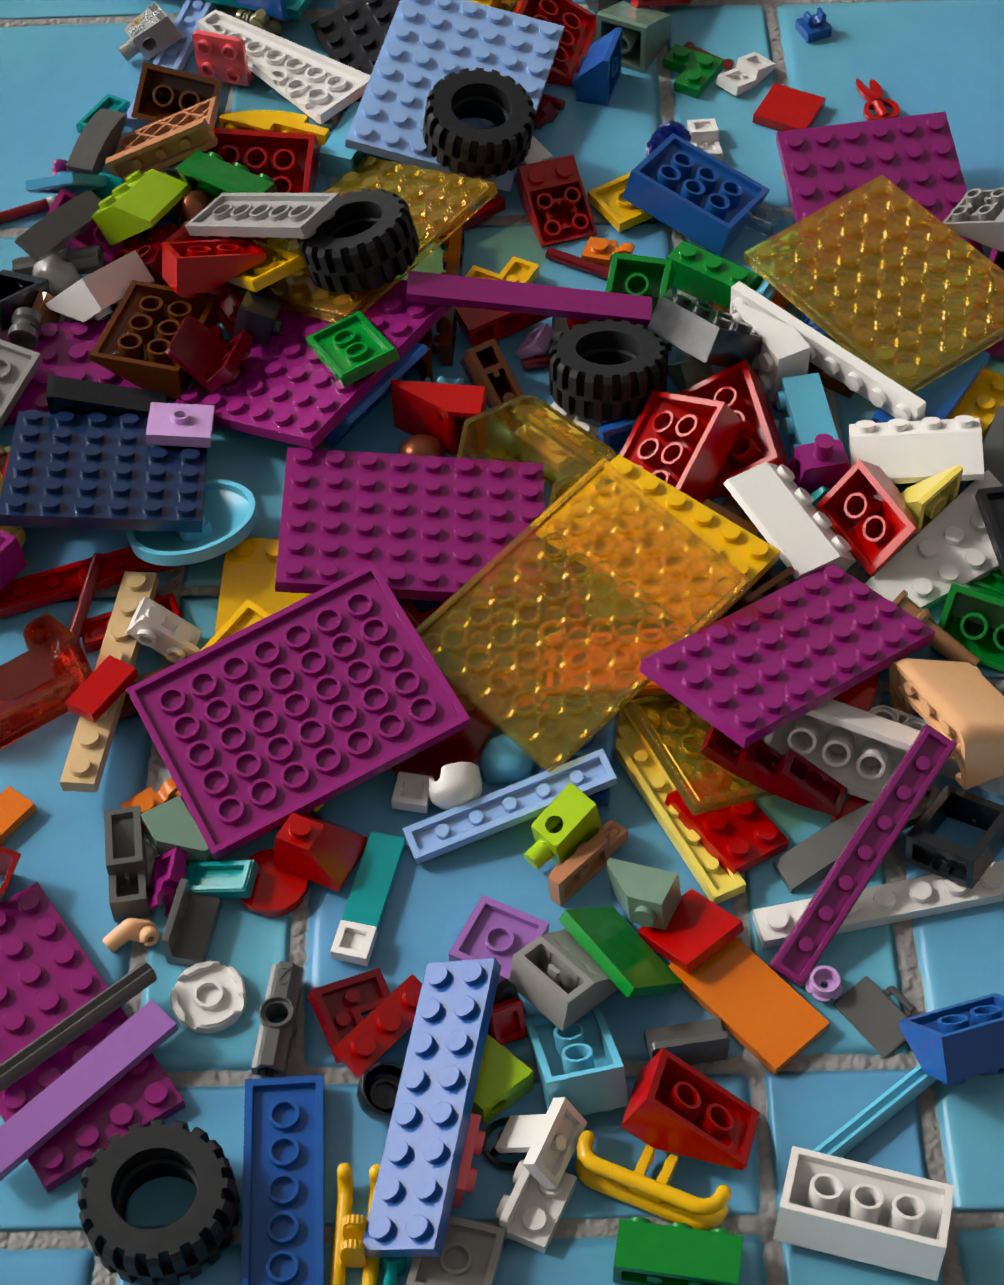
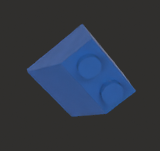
[572,27,622,106]

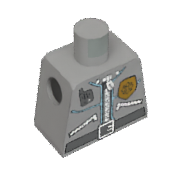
[118,2,183,62]

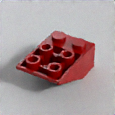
[515,154,597,248]
[390,379,487,458]

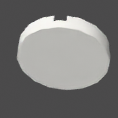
[170,961,247,1034]

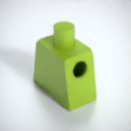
[523,783,602,870]
[471,1034,534,1124]

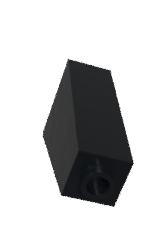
[46,376,168,417]

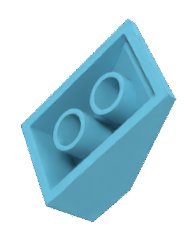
[525,1004,628,1115]

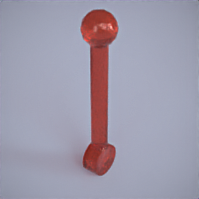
[685,41,734,70]

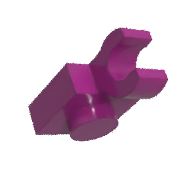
[148,847,188,918]

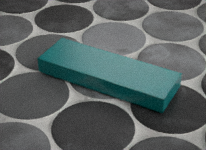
[341,831,406,933]

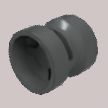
[7,307,43,350]

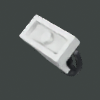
[483,1097,587,1189]

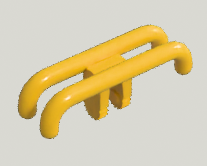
[575,1130,732,1231]
[329,1163,380,1285]

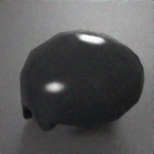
[356,1061,403,1122]

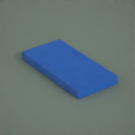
[872,329,990,423]

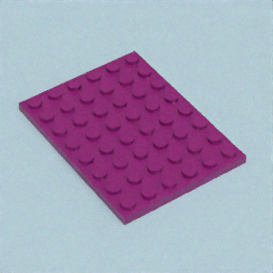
[174,273,452,449]
[275,447,548,608]
[126,563,472,860]

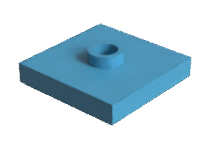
[25,171,108,195]

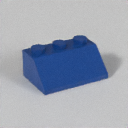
[898,993,1004,1086]

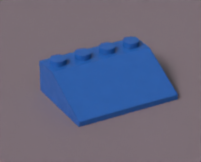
[622,133,770,256]

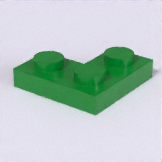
[663,44,723,99]

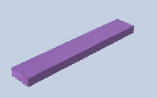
[0,1000,178,1181]

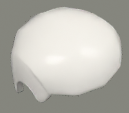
[428,762,482,811]

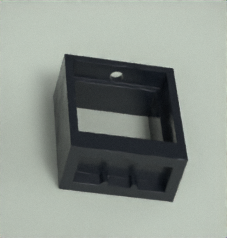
[0,270,50,332]
[905,784,1004,889]

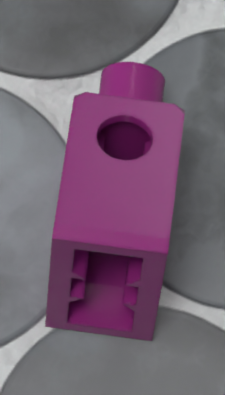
[789,434,850,495]

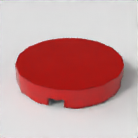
[239,848,310,918]

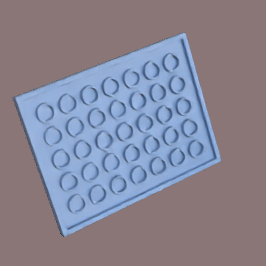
[345,0,564,192]

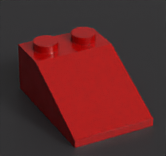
[162,238,266,298]
[815,459,919,576]
[621,1047,760,1171]

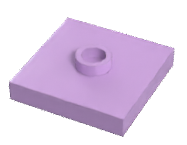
[146,402,215,448]

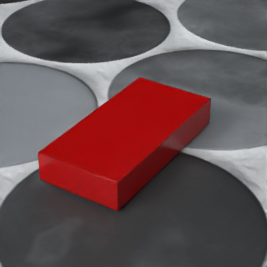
[65,655,138,723]

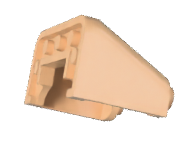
[889,658,1004,790]

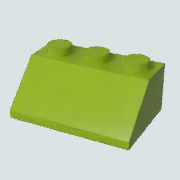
[92,169,192,246]

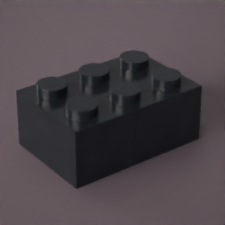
[647,294,763,368]

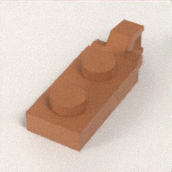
[548,819,629,907]

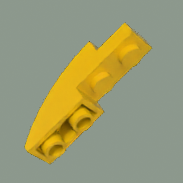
[219,110,330,147]

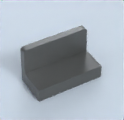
[161,878,222,967]
[644,1018,730,1065]

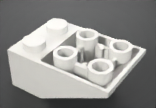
[730,300,811,404]

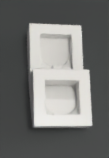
[716,52,776,96]
[687,118,723,162]

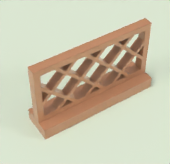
[105,96,220,183]

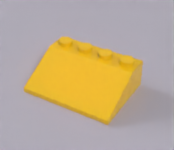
[215,537,311,634]

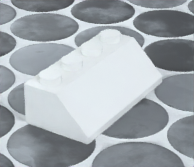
[849,415,984,484]
[723,462,856,580]
[763,699,920,802]
[773,1146,954,1281]

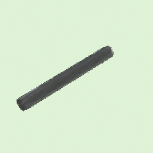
[0,962,157,1091]

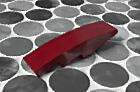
[699,726,848,817]

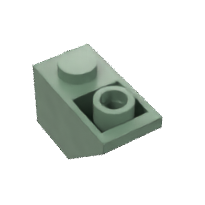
[140,795,214,866]

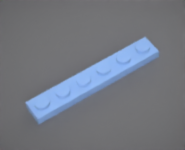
[402,748,618,864]

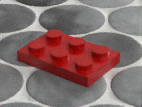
[665,768,790,876]

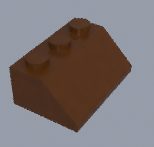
[131,62,231,128]

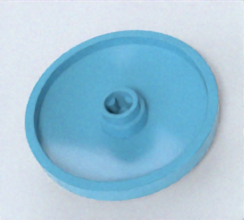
[126,479,258,566]

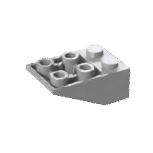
[942,187,1004,253]
[509,929,619,1032]

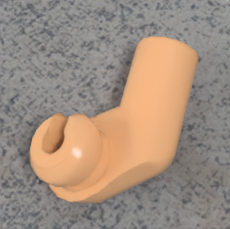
[102,918,160,953]

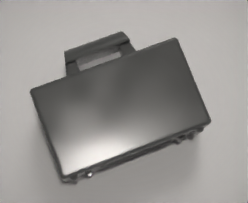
[833,976,915,1058]

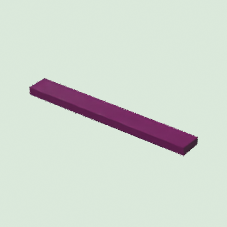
[406,270,652,327]
[768,724,957,988]

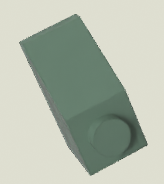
[607,858,682,930]

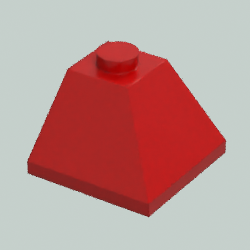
[273,812,369,892]

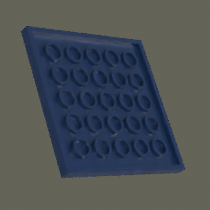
[0,410,208,533]

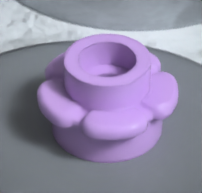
[805,965,843,1002]

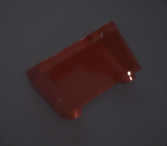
[0,612,93,749]

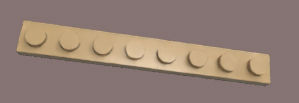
[60,571,159,793]

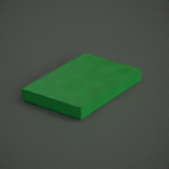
[305,311,400,387]
[559,906,682,998]

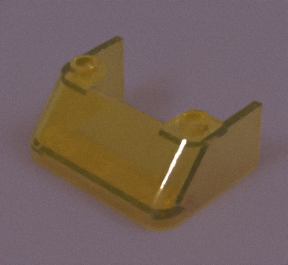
[457,395,616,520]

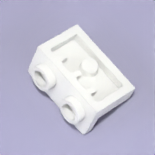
[126,596,202,663]
[496,1159,577,1254]

